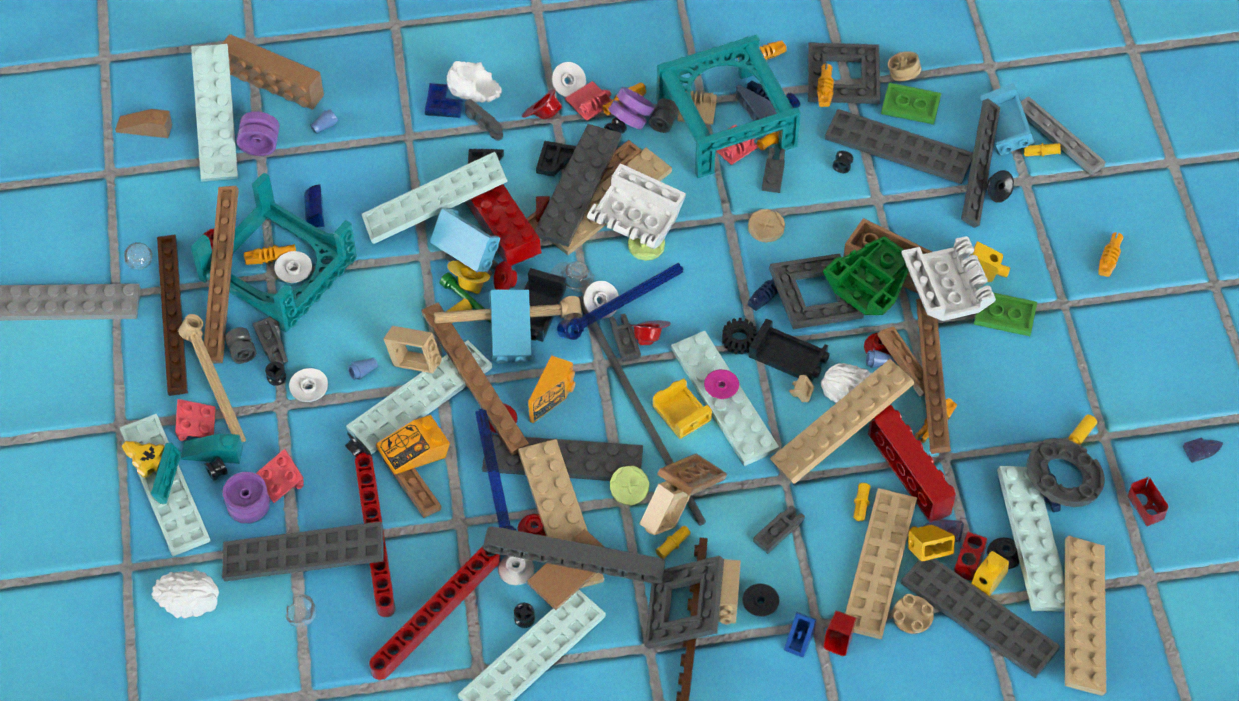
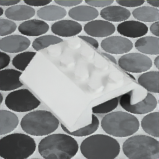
[587,163,686,249]
[901,236,996,321]

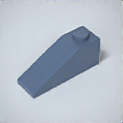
[736,85,777,121]

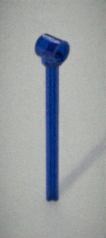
[557,263,684,340]
[475,409,517,531]

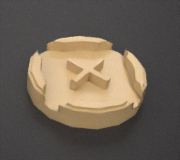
[748,209,785,242]

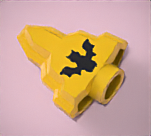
[122,441,165,478]

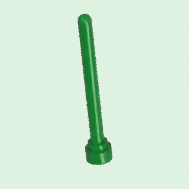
[439,272,491,324]

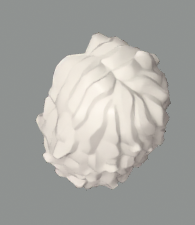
[446,61,502,103]
[821,363,872,403]
[152,569,219,619]

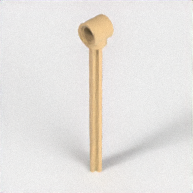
[434,296,583,323]
[178,314,246,442]

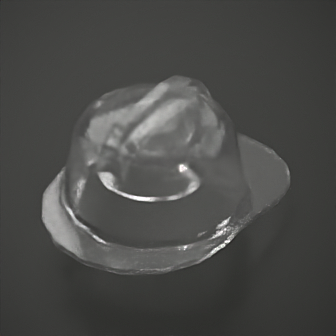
[551,261,594,292]

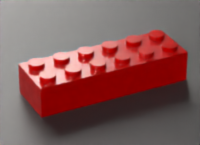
[465,184,542,266]
[868,405,956,524]

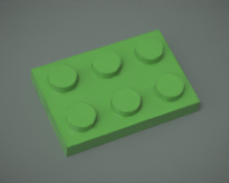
[881,83,941,125]
[974,293,1037,336]

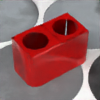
[1127,476,1168,526]
[953,532,987,581]
[824,611,856,656]

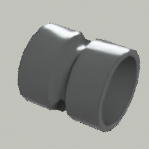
[649,99,679,133]
[225,327,257,364]

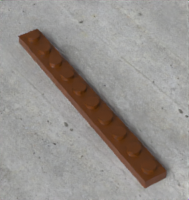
[157,234,188,396]
[676,537,708,701]

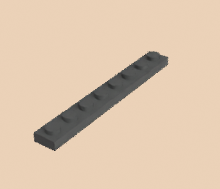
[961,98,1000,228]

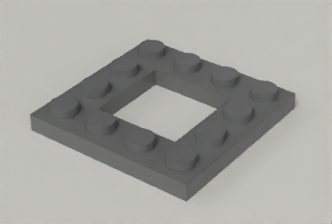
[808,43,880,104]
[769,253,864,329]
[645,556,724,649]

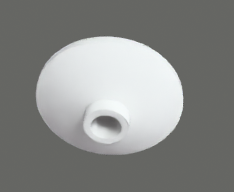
[552,62,586,97]
[274,251,312,283]
[584,281,619,319]
[289,368,328,402]

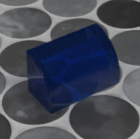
[304,184,325,227]

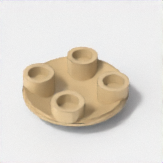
[892,594,934,634]

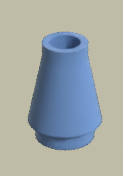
[310,109,338,134]
[866,349,895,368]
[348,357,378,380]

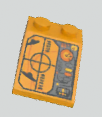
[528,355,576,423]
[376,415,450,475]

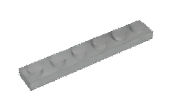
[1021,96,1105,175]

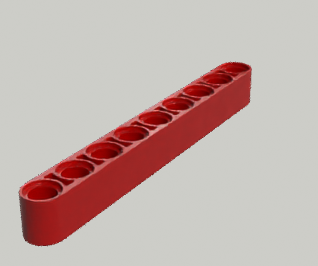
[355,453,395,617]
[369,546,501,680]

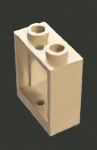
[384,326,442,373]
[639,481,691,535]
[718,559,741,624]

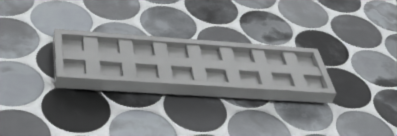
[0,284,141,321]

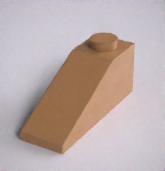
[115,109,173,138]

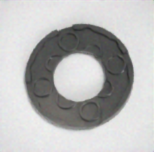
[1026,438,1105,507]

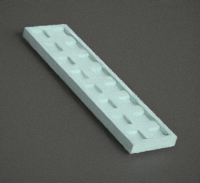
[191,44,238,182]
[362,152,508,244]
[671,331,779,466]
[346,340,492,455]
[120,414,211,556]
[997,466,1065,612]
[458,590,606,701]

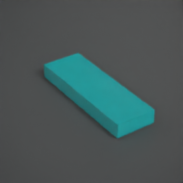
[151,443,181,504]

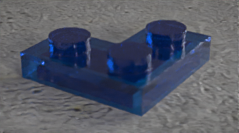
[425,83,463,118]

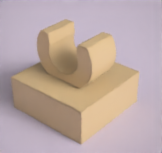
[789,375,814,402]

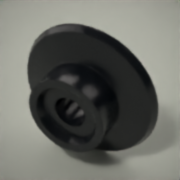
[987,170,1014,203]
[345,432,372,457]
[987,537,1020,569]
[742,584,779,616]

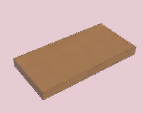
[657,454,727,496]
[527,529,604,610]

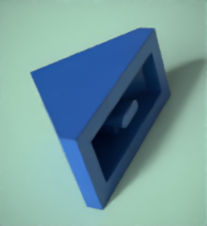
[784,612,816,658]

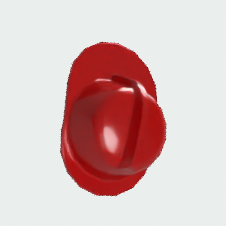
[522,89,562,119]
[630,320,671,345]

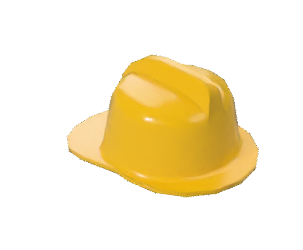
[447,261,490,294]

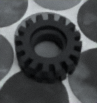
[722,318,757,354]

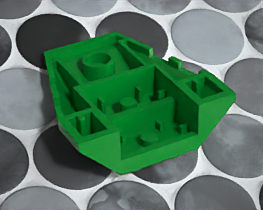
[823,236,909,315]

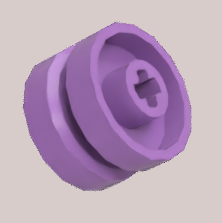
[609,87,655,130]
[236,112,280,156]
[223,472,270,523]

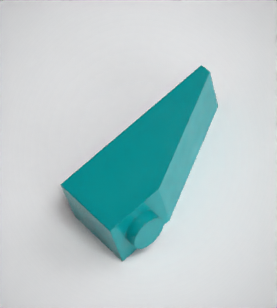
[181,433,243,464]

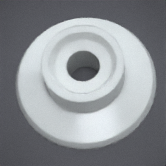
[498,556,534,585]

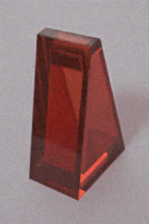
[536,196,550,222]

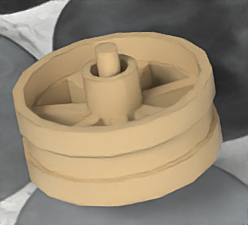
[888,51,922,81]

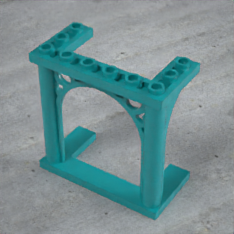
[656,34,801,178]
[191,172,357,333]

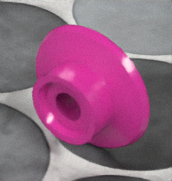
[704,369,739,399]

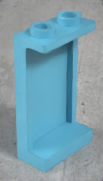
[980,83,1035,155]
[430,208,500,272]
[489,290,531,364]

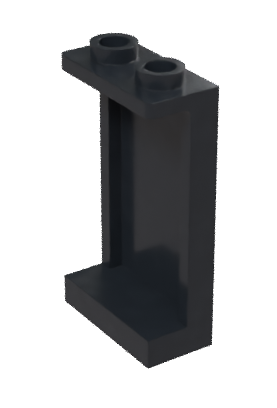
[524,268,566,342]
[749,319,830,382]

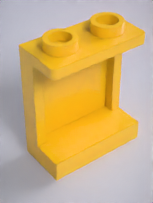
[653,378,712,439]

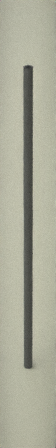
[578,296,706,525]

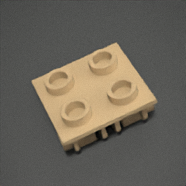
[677,91,717,125]

